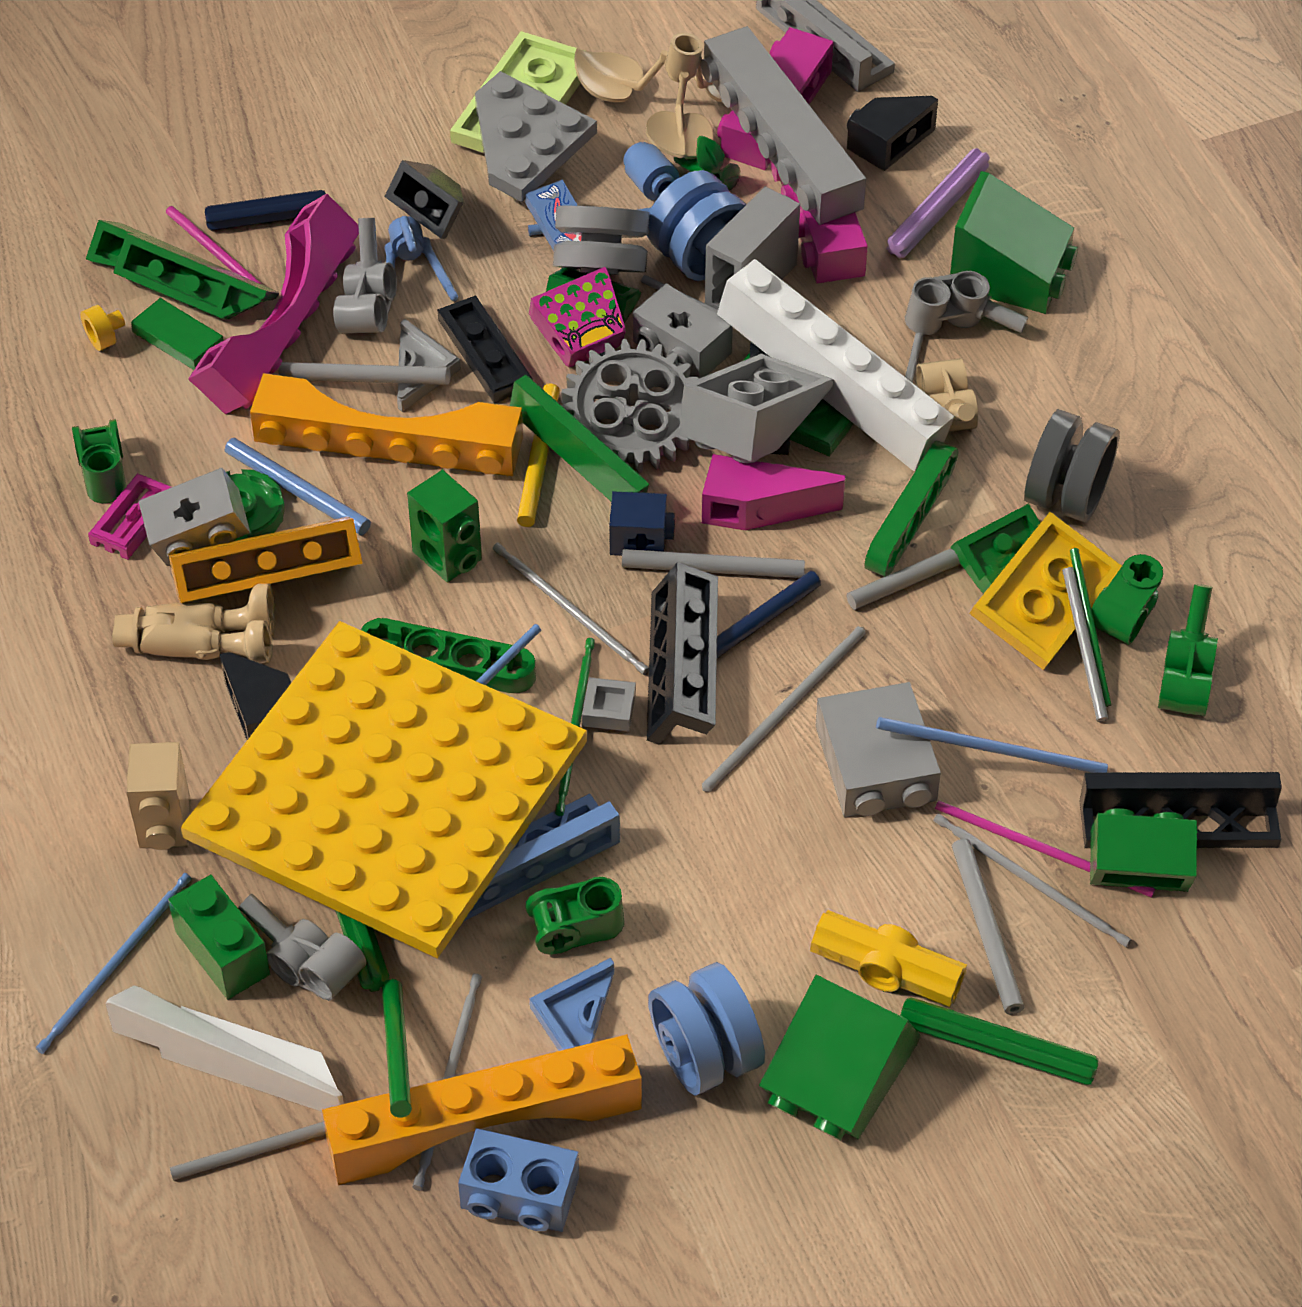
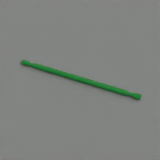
[555,638,595,816]

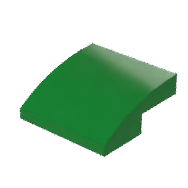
[951,503,1040,594]

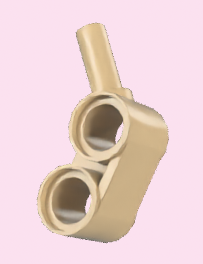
[916,358,978,432]

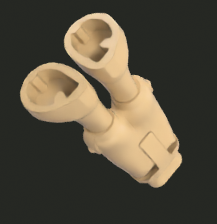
[112,584,275,663]

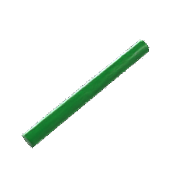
[382,979,412,1118]

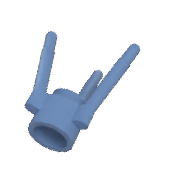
[384,216,458,301]

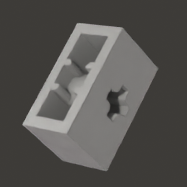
[633,283,733,379]
[139,468,250,566]

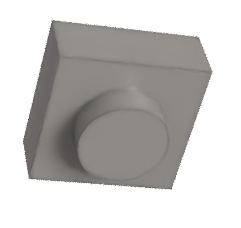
[582,677,636,731]

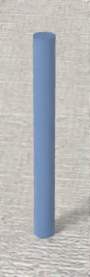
[225,438,371,536]

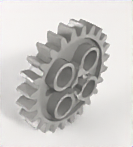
[561,339,699,473]

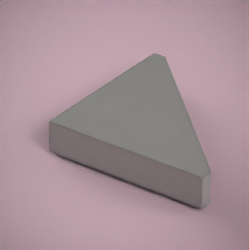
[397,319,461,412]

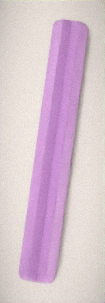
[887,148,990,258]

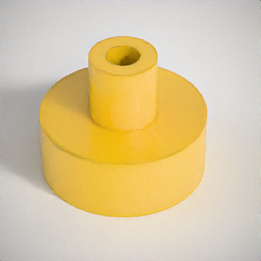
[80,305,125,351]

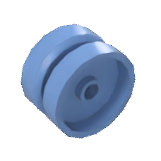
[646,170,747,281]
[648,962,765,1096]

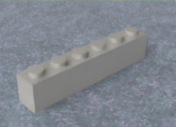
[700,26,866,225]

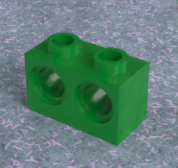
[407,469,482,583]

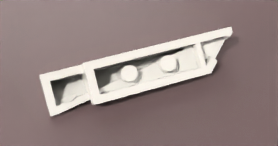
[106,985,344,1112]

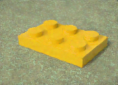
[969,512,1122,670]

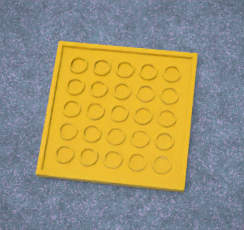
[181,621,587,959]

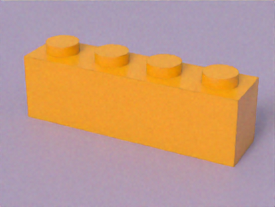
[168,517,363,603]

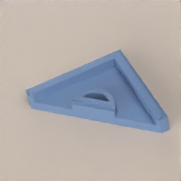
[529,958,614,1051]

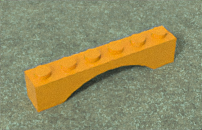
[250,373,523,476]
[322,1034,642,1185]

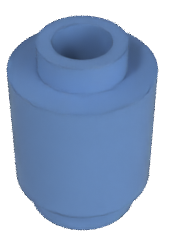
[623,142,679,200]

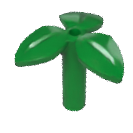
[674,136,741,191]

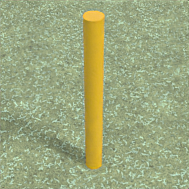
[517,383,560,527]

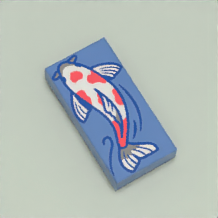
[525,180,581,251]

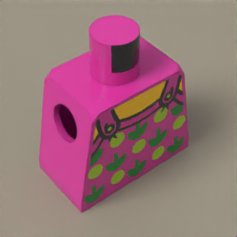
[528,267,626,367]

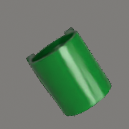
[72,419,127,504]
[1091,554,1164,645]
[525,877,624,955]

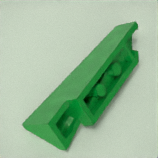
[86,220,279,319]

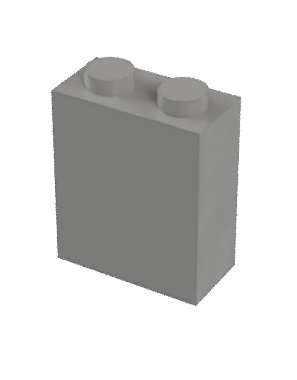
[705,186,800,309]
[815,682,941,818]

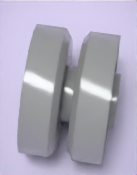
[553,206,650,275]

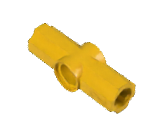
[810,910,967,1007]

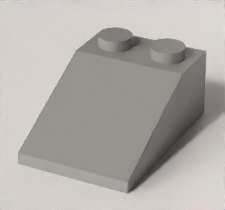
[679,354,833,463]

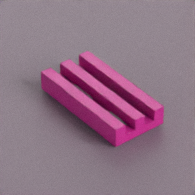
[88,473,172,560]

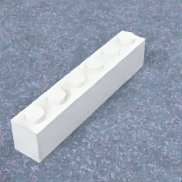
[717,259,954,472]

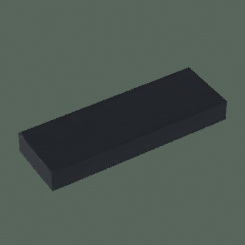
[437,295,533,404]

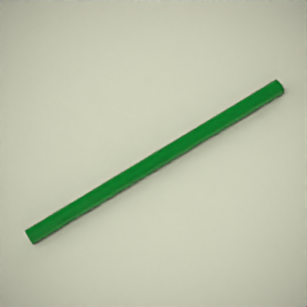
[1070,548,1112,707]

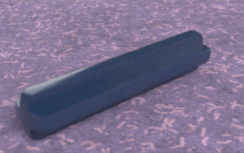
[204,190,326,231]

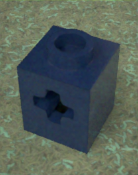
[609,491,675,556]

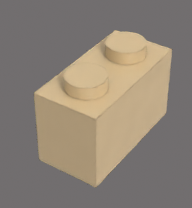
[126,742,191,850]

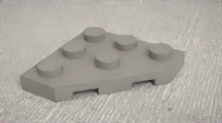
[475,71,597,202]

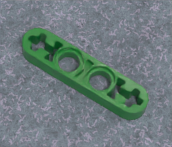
[864,440,958,577]
[361,618,536,694]

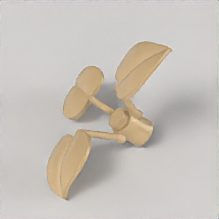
[574,33,723,159]

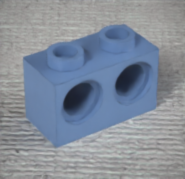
[458,1128,579,1232]

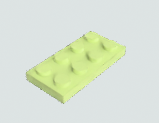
[450,31,585,153]

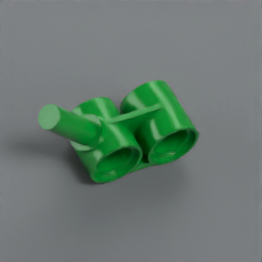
[1158,584,1218,716]

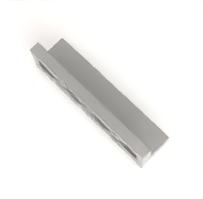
[756,0,895,92]

